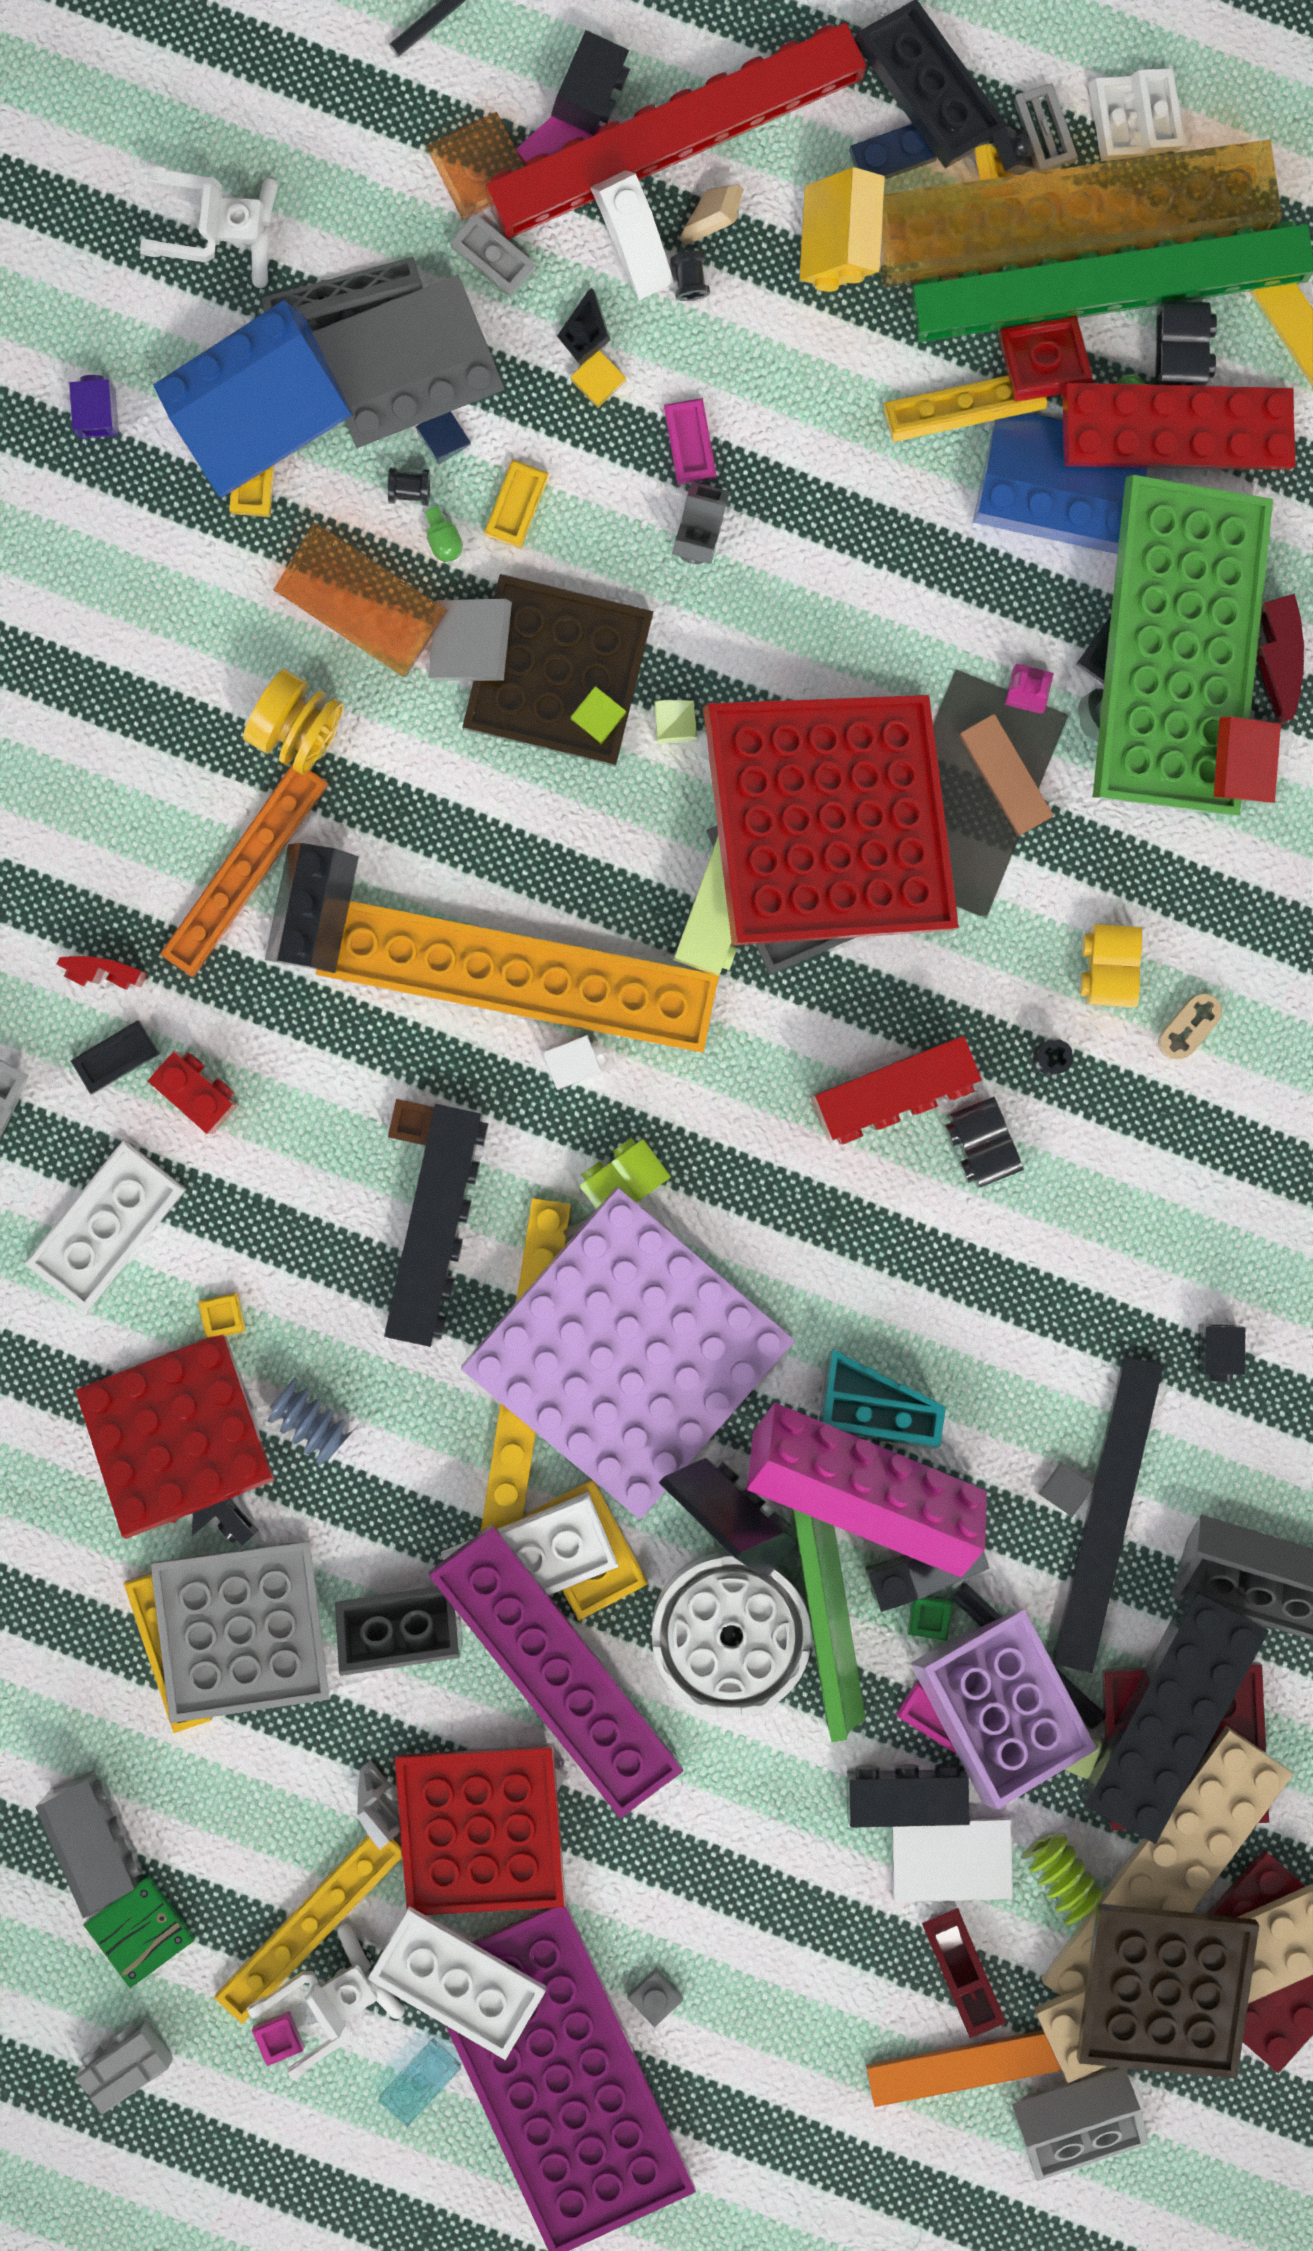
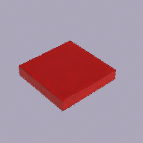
[999,316,1094,402]
[1213,717,1281,803]

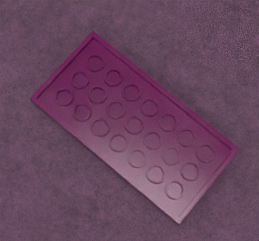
[445,1904,696,2251]

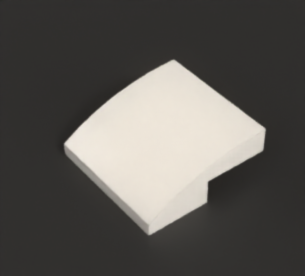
[1089,68,1185,161]

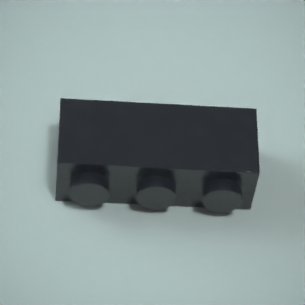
[846,1763,970,1828]

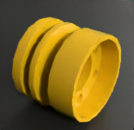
[243,668,345,775]

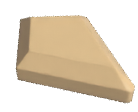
[679,184,744,245]

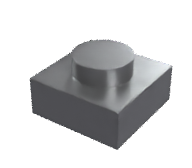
[627,1968,683,2028]

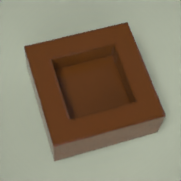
[388,1099,434,1146]

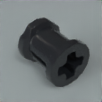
[670,251,711,301]
[388,467,430,506]
[1033,1039,1073,1075]

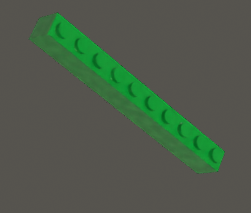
[911,221,1313,343]

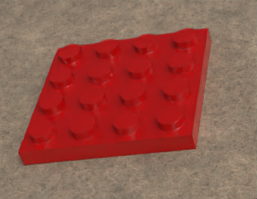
[75,1334,275,1539]
[395,1745,566,1915]

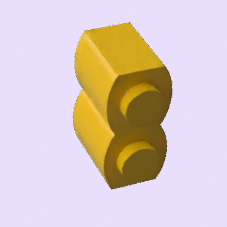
[1079,924,1142,1008]

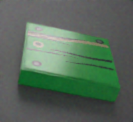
[83,1875,196,1988]

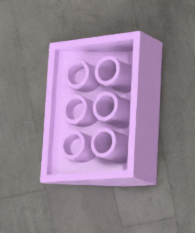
[910,1609,1097,1810]

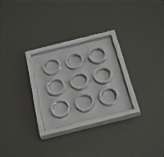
[150,1540,330,1723]

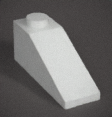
[590,170,674,300]

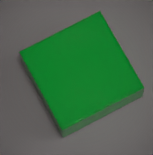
[907,1596,953,1641]

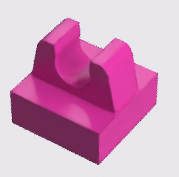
[1004,663,1054,714]

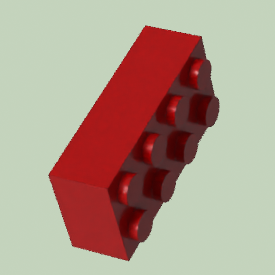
[810,1036,982,1145]

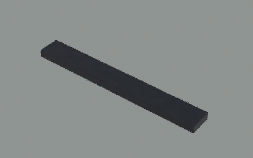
[1052,1356,1164,1673]

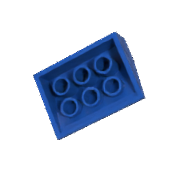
[153,300,353,498]
[972,413,1147,554]

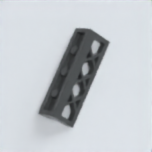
[262,257,422,332]

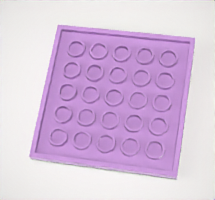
[460,1186,795,1519]

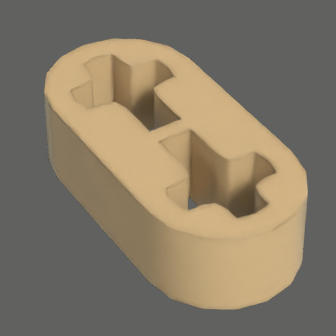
[1158,994,1222,1060]

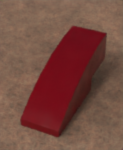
[1256,593,1304,725]
[922,1908,1006,2039]

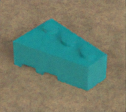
[819,1349,946,1449]

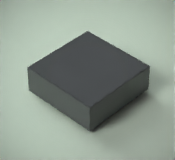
[1038,1461,1095,1517]

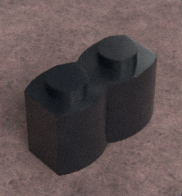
[1155,301,1217,386]
[944,1097,1024,1188]

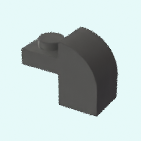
[672,482,730,564]

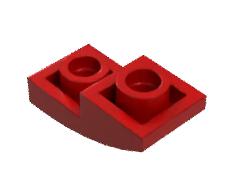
[56,956,148,990]

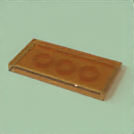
[273,522,448,677]

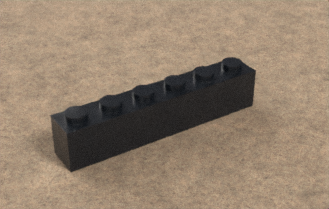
[384,1103,489,1347]

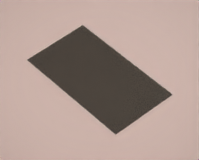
[933,669,1068,918]

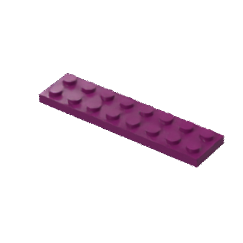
[428,1524,683,1819]

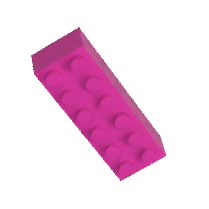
[747,1403,987,1578]

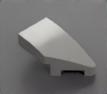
[357,1760,400,1850]

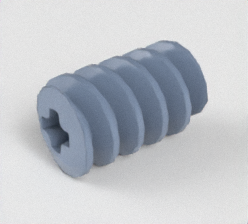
[268,1378,355,1465]

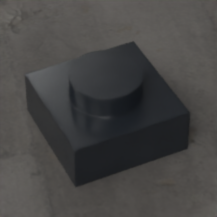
[992,127,1035,175]

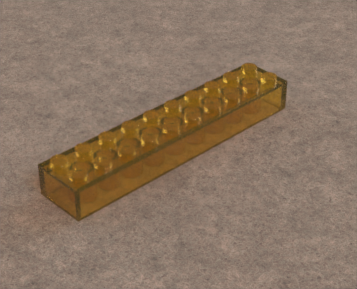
[880,139,1282,288]

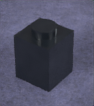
[1198,1324,1246,1382]

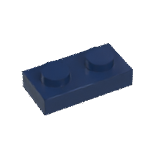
[849,123,937,179]

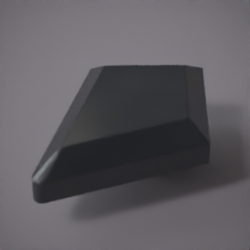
[557,288,611,366]

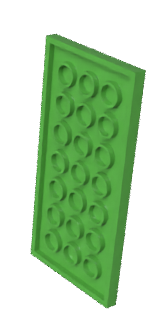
[1092,475,1273,816]

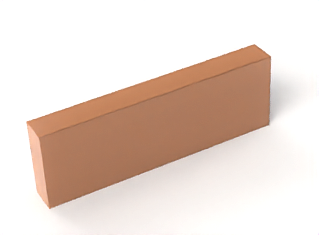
[959,714,1054,837]

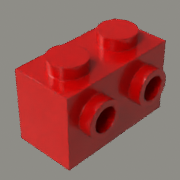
[147,1051,239,1134]

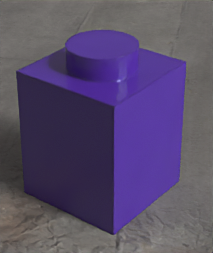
[69,375,119,439]

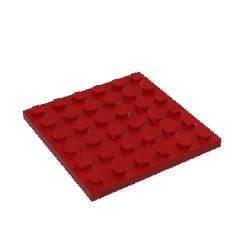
[703,695,959,946]

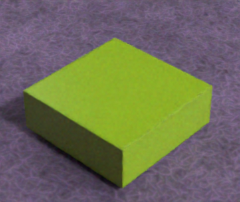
[570,686,626,744]

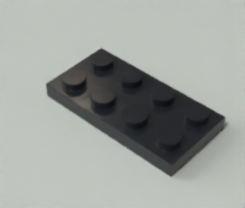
[854,0,1008,169]

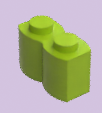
[579,1137,671,1209]

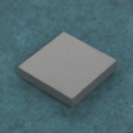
[428,599,512,681]

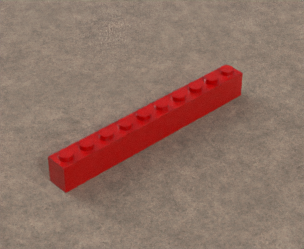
[486,23,866,240]

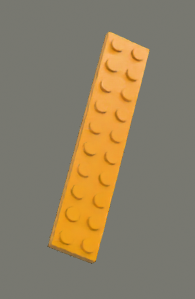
[315,901,719,1053]

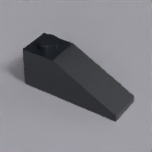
[865,1552,990,1612]

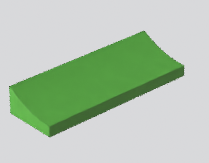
[792,1509,866,1742]

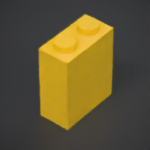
[799,167,885,292]

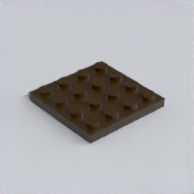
[462,574,654,767]
[1076,1903,1259,2079]

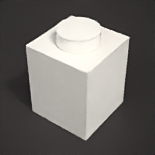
[543,1035,606,1090]

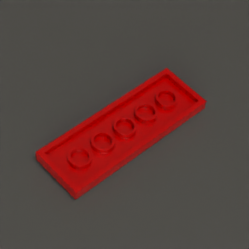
[1062,383,1295,470]

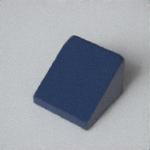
[415,411,471,465]

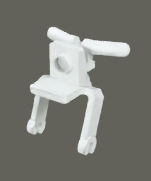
[140,166,278,288]
[247,1923,405,2081]

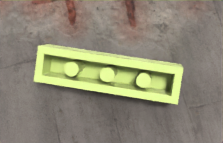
[674,836,737,976]

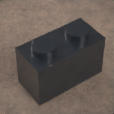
[551,30,631,135]

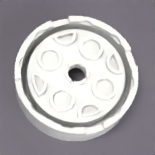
[652,1551,811,1716]

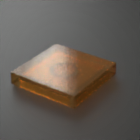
[426,111,524,221]

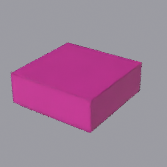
[252,2011,305,2066]

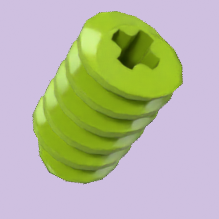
[1021,1832,1103,1926]

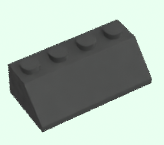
[1171,1515,1313,1640]

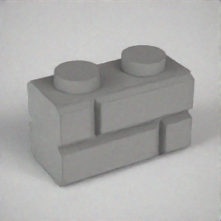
[75,2020,173,2114]

